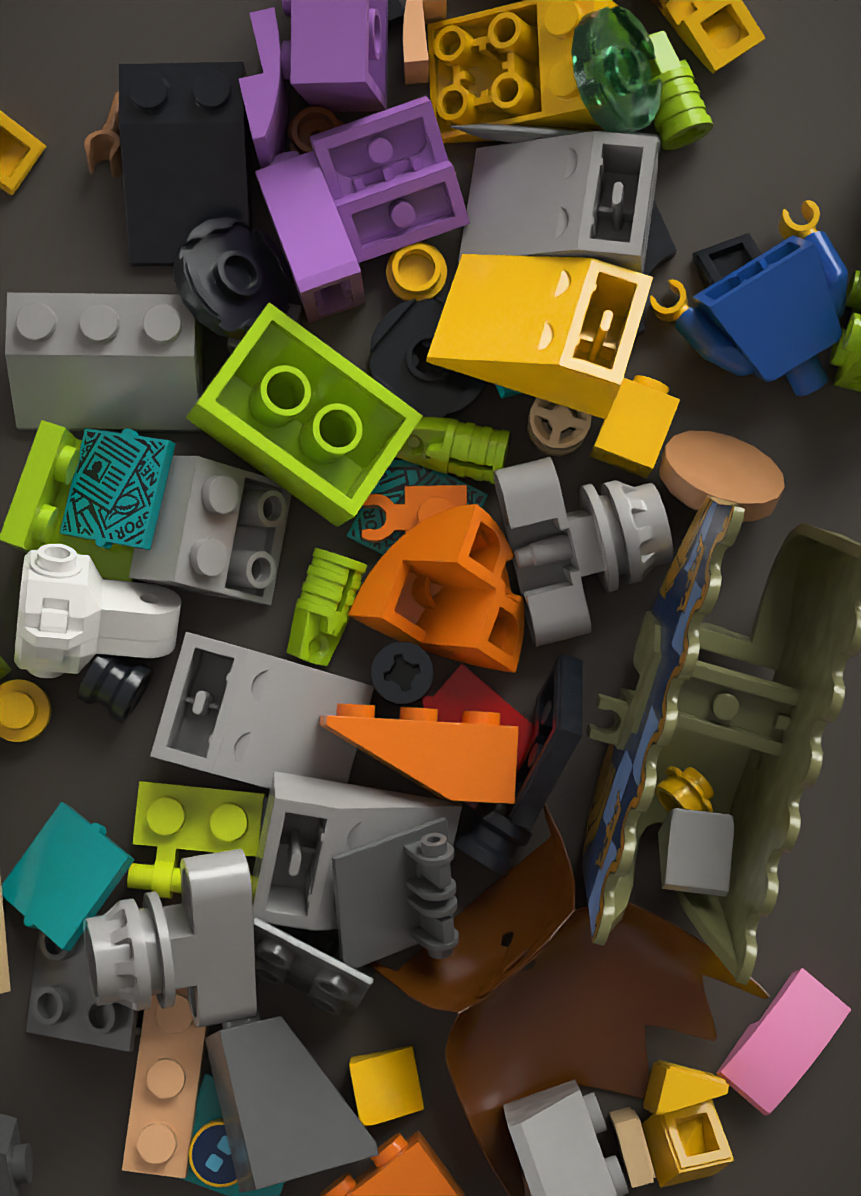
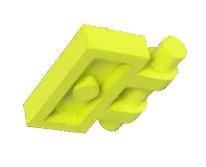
[127,781,266,899]

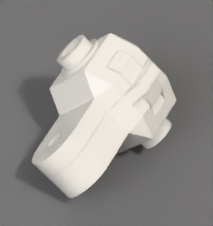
[14,544,181,678]

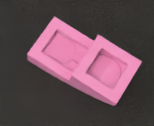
[716,968,851,1115]

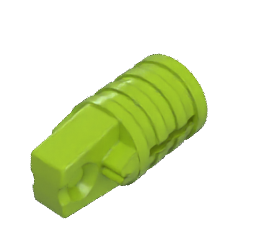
[635,31,714,150]
[396,417,511,484]
[287,548,368,666]

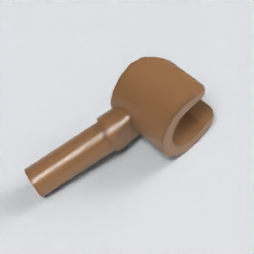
[84,92,123,177]

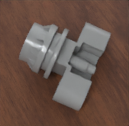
[493,457,673,647]
[83,848,257,1028]

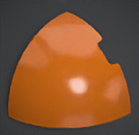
[348,504,525,673]

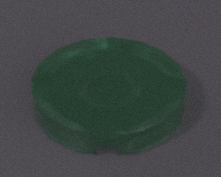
[571,6,662,134]

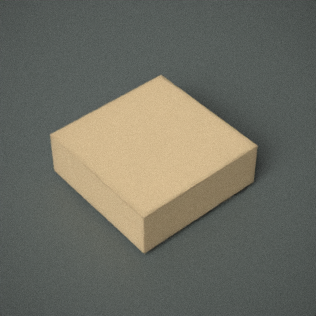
[609,1107,656,1188]

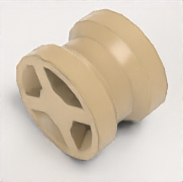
[527,398,592,457]

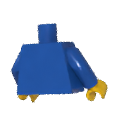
[650,200,848,396]

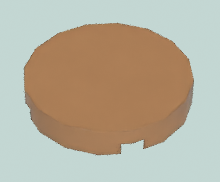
[659,431,785,522]

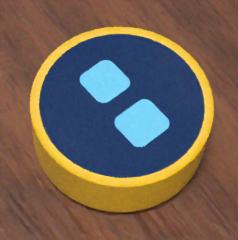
[189,1118,237,1187]

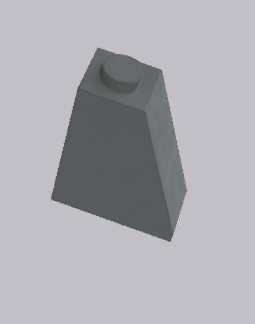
[205,1009,379,1192]

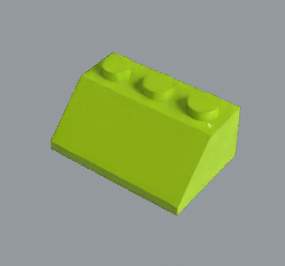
[185,302,423,527]

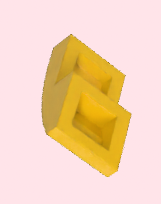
[658,0,766,74]

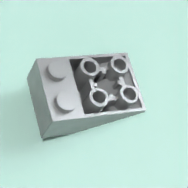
[458,131,658,274]
[150,632,374,789]
[251,771,462,930]

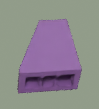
[255,151,366,323]

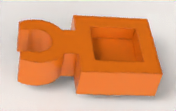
[361,485,467,543]

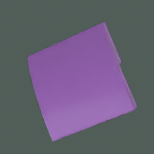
[239,7,290,169]
[309,96,470,263]

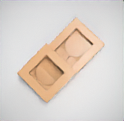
[403,0,447,85]

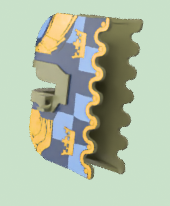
[582,495,861,985]

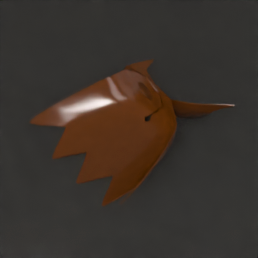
[368,803,770,1196]

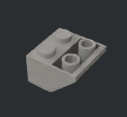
[129,456,292,605]

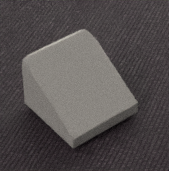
[658,808,734,896]

